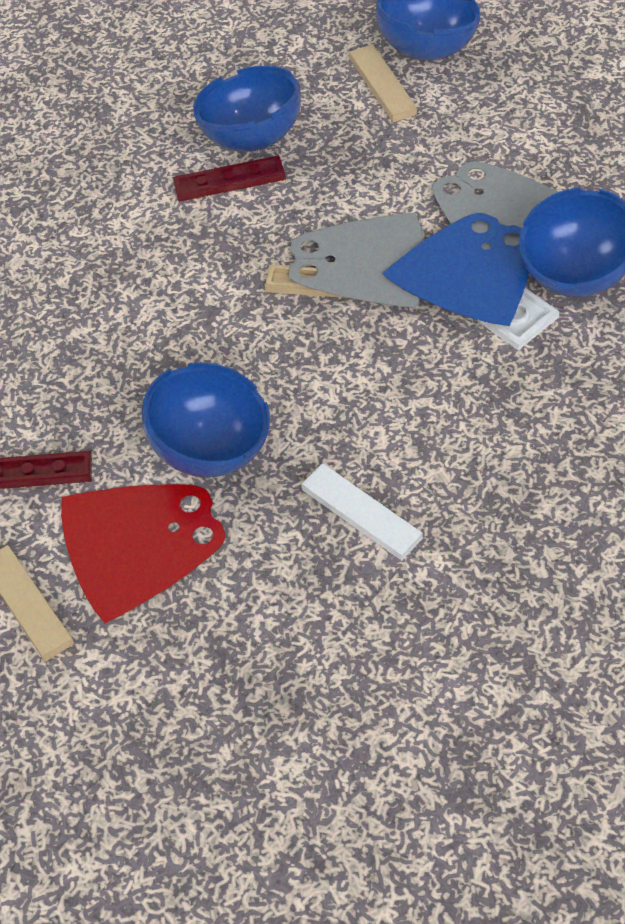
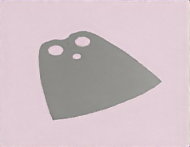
[432,161,558,250]
[289,213,424,308]

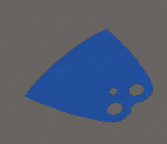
[382,213,529,326]

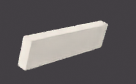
[302,463,423,561]

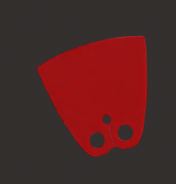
[61,484,226,623]

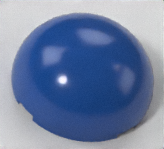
[376,0,480,61]
[193,65,301,152]
[519,187,625,297]
[142,362,270,478]

